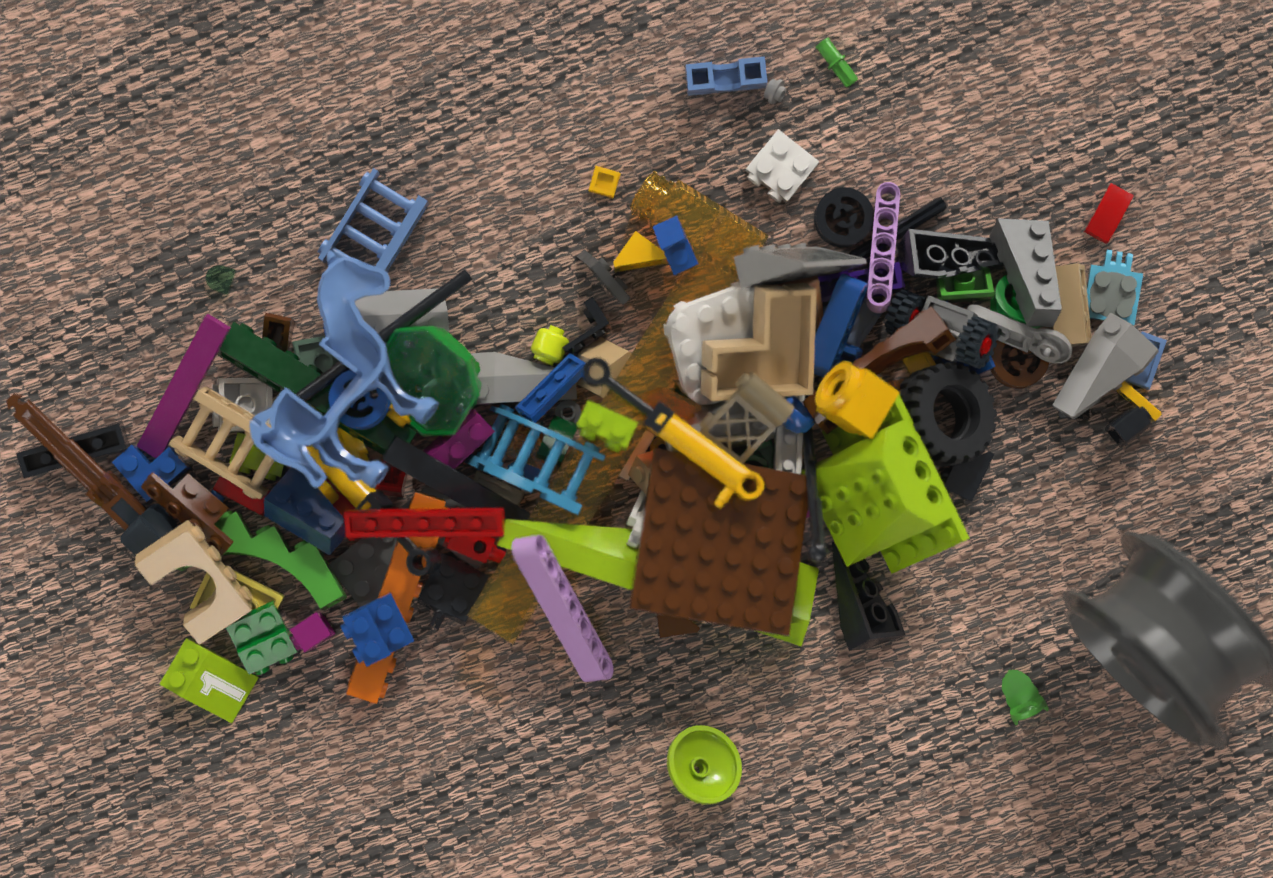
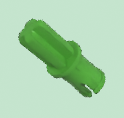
[815,37,858,87]

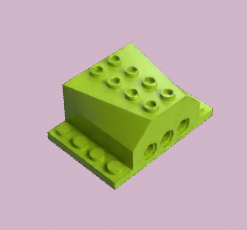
[801,395,970,574]

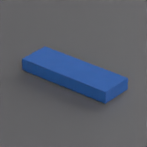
[515,353,590,423]

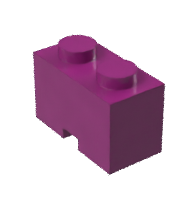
[289,612,336,652]

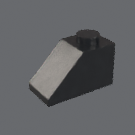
[940,452,994,502]

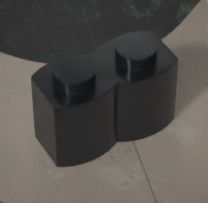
[1105,405,1152,447]

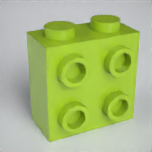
[577,400,638,453]

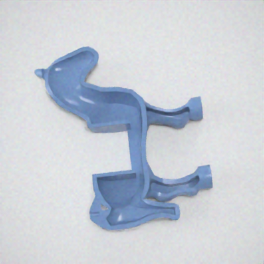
[250,250,439,488]

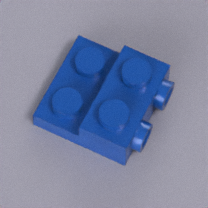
[340,592,415,667]

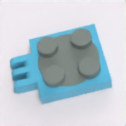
[1087,249,1143,326]

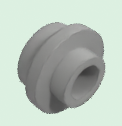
[764,79,787,105]

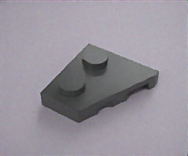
[577,250,631,305]

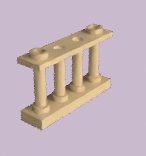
[169,386,275,499]

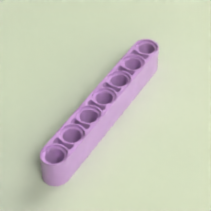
[512,535,613,682]

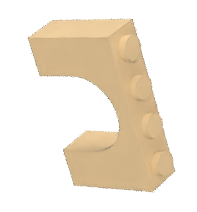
[135,520,253,645]

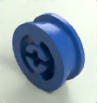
[329,370,391,430]

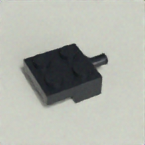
[417,553,489,631]

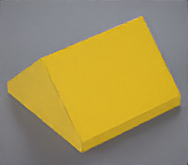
[613,231,667,272]

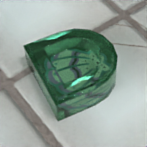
[206,265,236,295]

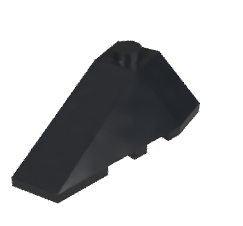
[897,229,1004,279]
[832,542,906,651]

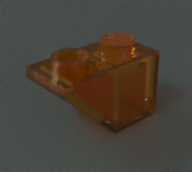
[636,387,702,421]

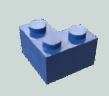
[112,445,191,503]

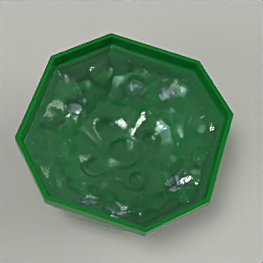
[386,326,482,436]

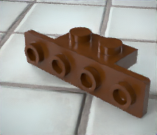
[141,472,233,556]

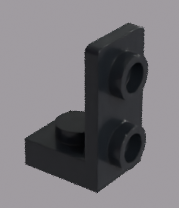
[562,297,610,354]

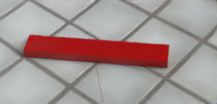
[344,508,505,538]

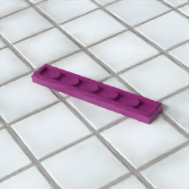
[137,314,231,458]

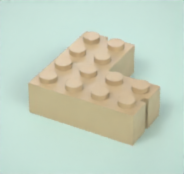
[701,283,816,401]

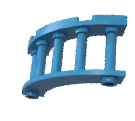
[464,404,605,515]

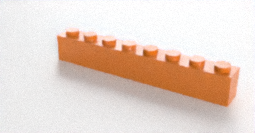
[346,490,448,704]

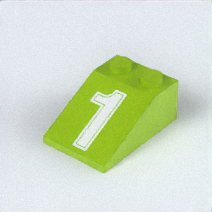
[159,637,259,723]

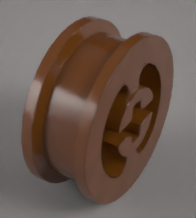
[990,340,1049,389]

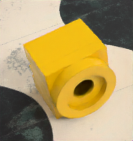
[815,361,900,439]

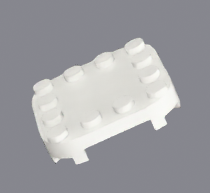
[664,282,754,405]

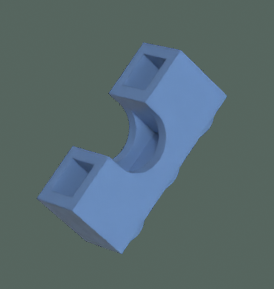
[685,56,767,96]

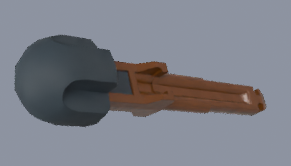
[6,393,178,556]

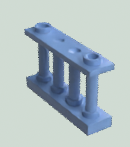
[318,168,429,272]

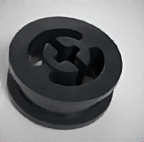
[814,187,874,248]

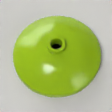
[667,725,742,805]

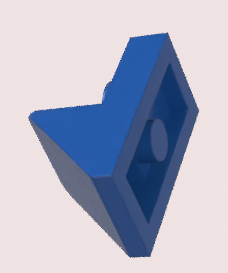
[653,216,699,275]

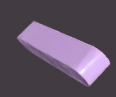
[867,182,900,314]

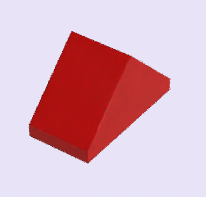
[375,460,407,498]

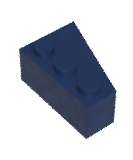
[264,467,345,555]

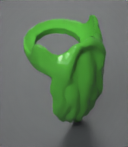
[1002,670,1049,725]

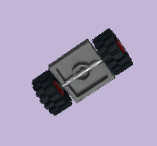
[885,290,999,369]

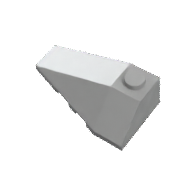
[1052,313,1159,419]
[471,352,577,406]

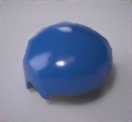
[782,396,814,433]

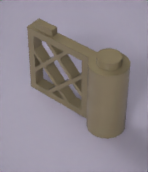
[699,372,794,464]

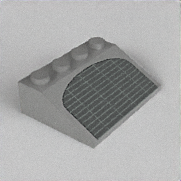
[734,243,867,288]

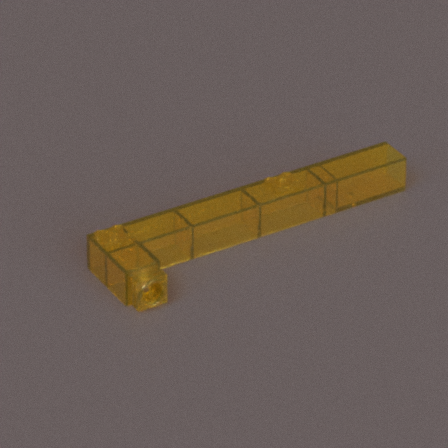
[467,170,769,644]

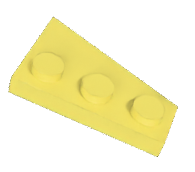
[190,566,285,610]

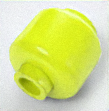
[530,325,569,366]

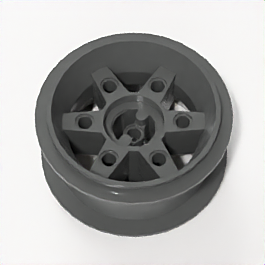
[1063,531,1273,749]

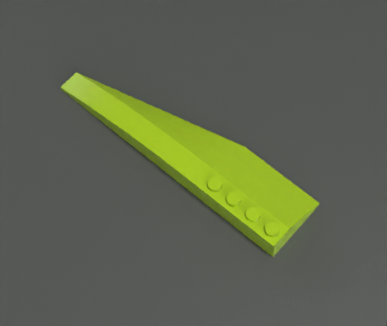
[497,519,819,646]

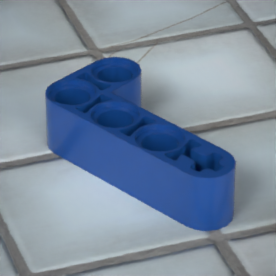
[814,274,868,378]

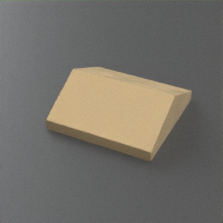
[576,337,632,399]

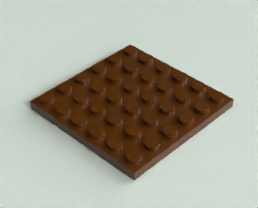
[629,448,808,636]

